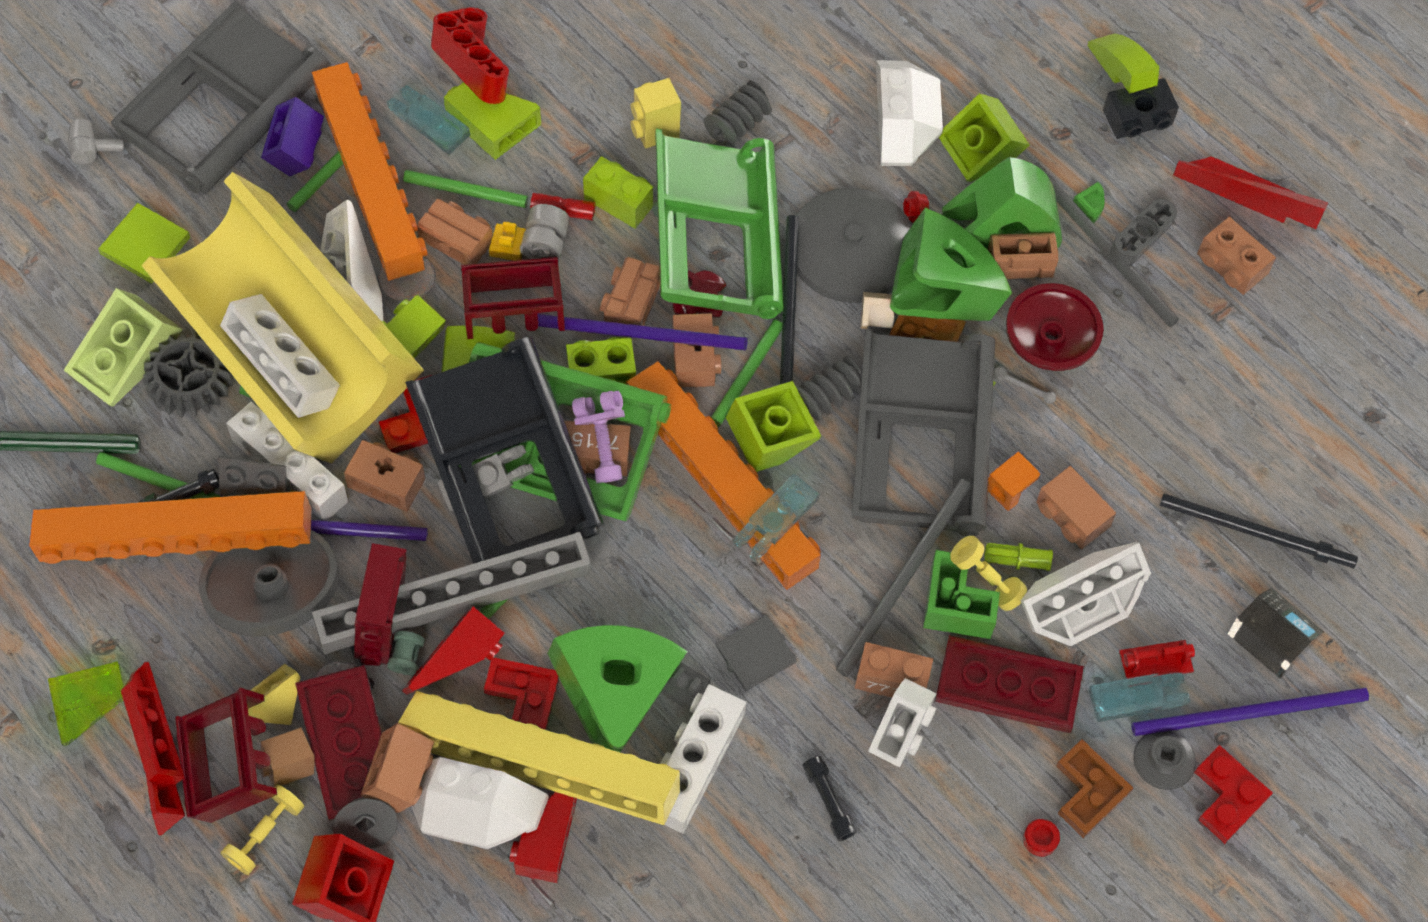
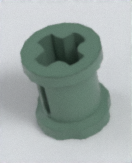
[387,631,425,675]

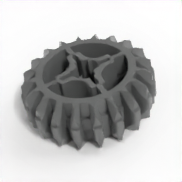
[143,331,234,418]

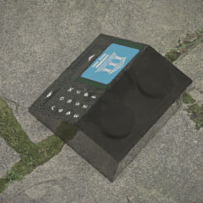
[1228,587,1324,679]

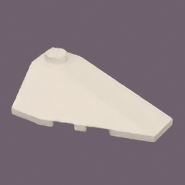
[320,200,383,321]

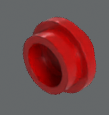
[903,191,929,223]

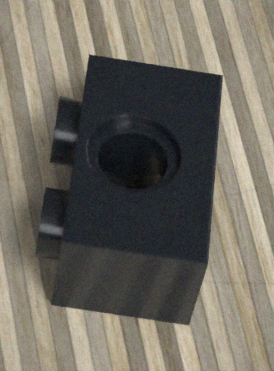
[1103,78,1179,139]

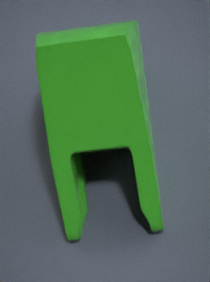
[942,157,1062,249]
[890,208,1012,321]
[547,625,688,752]

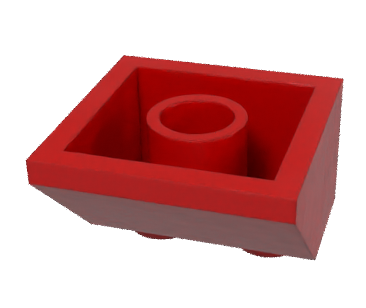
[292,834,394,922]

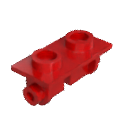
[1119,640,1195,683]

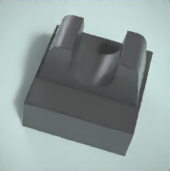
[662,662,710,711]

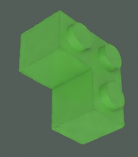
[923,550,1000,639]

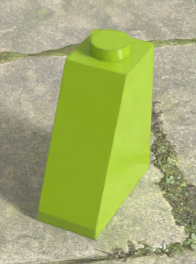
[444,82,541,160]

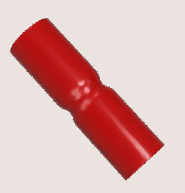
[530,192,596,221]

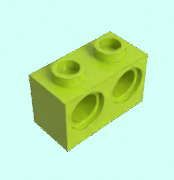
[566,337,636,384]

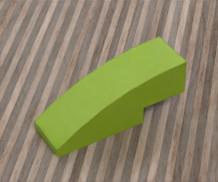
[1087,33,1160,94]

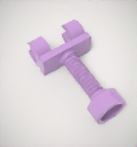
[572,391,625,483]

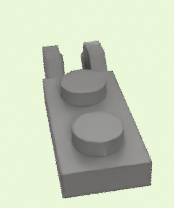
[437,445,534,513]

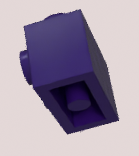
[261,97,324,177]

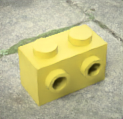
[630,78,681,149]

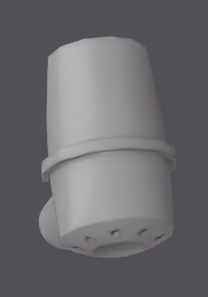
[67,119,123,165]

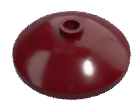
[1006,283,1104,371]

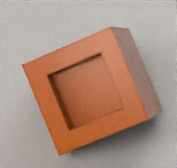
[988,451,1040,511]

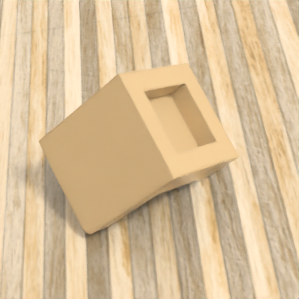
[860,292,894,329]

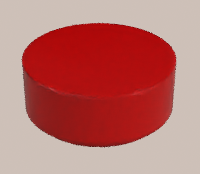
[1023,819,1060,857]

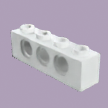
[220,294,340,418]
[226,402,348,521]
[660,684,747,834]

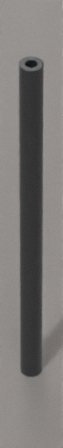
[780,215,799,385]

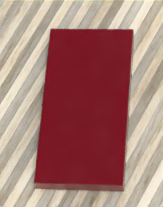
[935,635,1084,734]
[295,665,382,821]

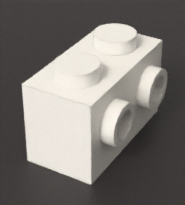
[868,678,937,767]

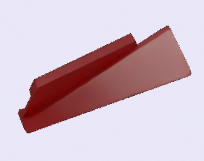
[1173,156,1328,229]
[120,662,185,835]

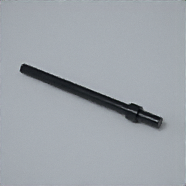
[1159,493,1358,569]

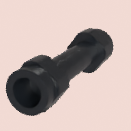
[138,469,219,503]
[802,756,857,841]

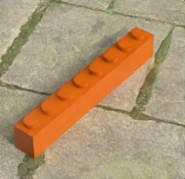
[312,62,428,281]
[626,361,821,590]
[29,491,312,564]

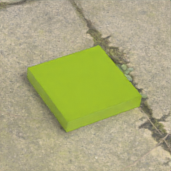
[98,203,191,284]

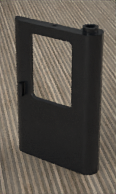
[405,337,604,564]

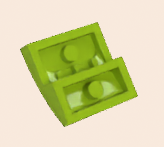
[441,326,515,372]

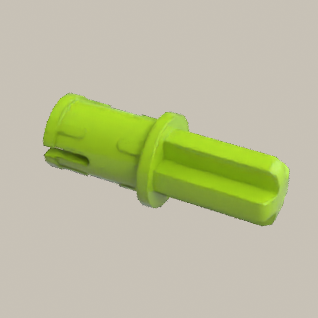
[984,543,1053,571]

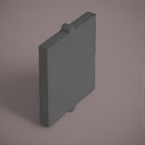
[716,615,797,692]

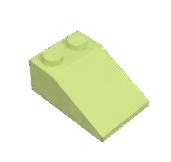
[64,288,183,406]

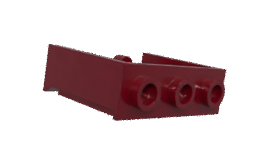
[461,257,565,339]
[354,543,407,666]
[175,687,277,823]

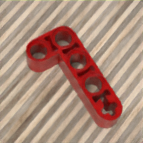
[431,7,509,104]

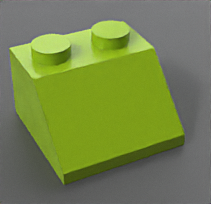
[939,93,1030,182]
[726,381,821,472]

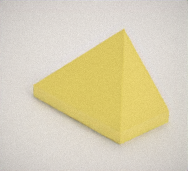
[248,664,301,725]

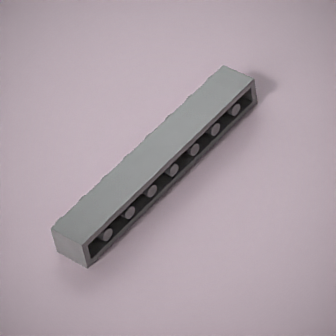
[312,532,591,654]

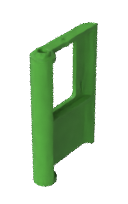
[655,129,784,319]
[459,342,671,522]

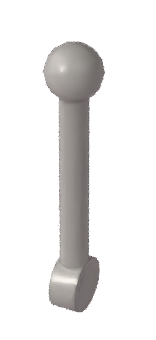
[994,367,1056,404]

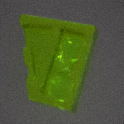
[48,661,124,746]

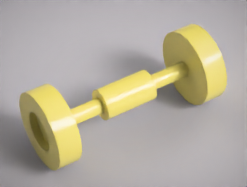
[950,536,1027,611]
[220,784,304,875]

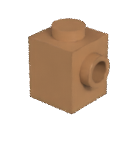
[260,728,314,787]

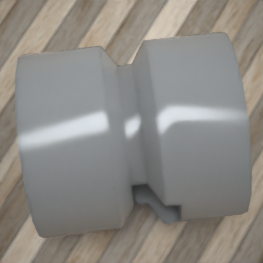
[520,204,570,261]

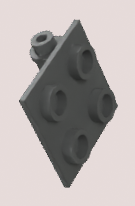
[218,455,292,497]

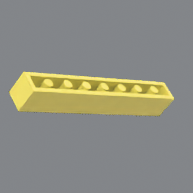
[398,691,680,825]

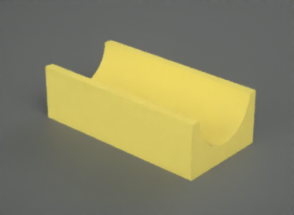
[141,172,424,464]

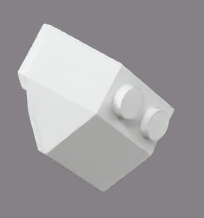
[876,60,943,166]
[1020,542,1151,646]
[411,757,549,849]

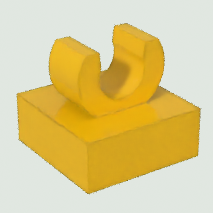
[489,221,526,261]

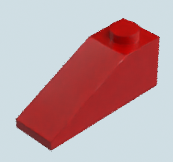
[401,606,505,695]
[509,792,577,883]

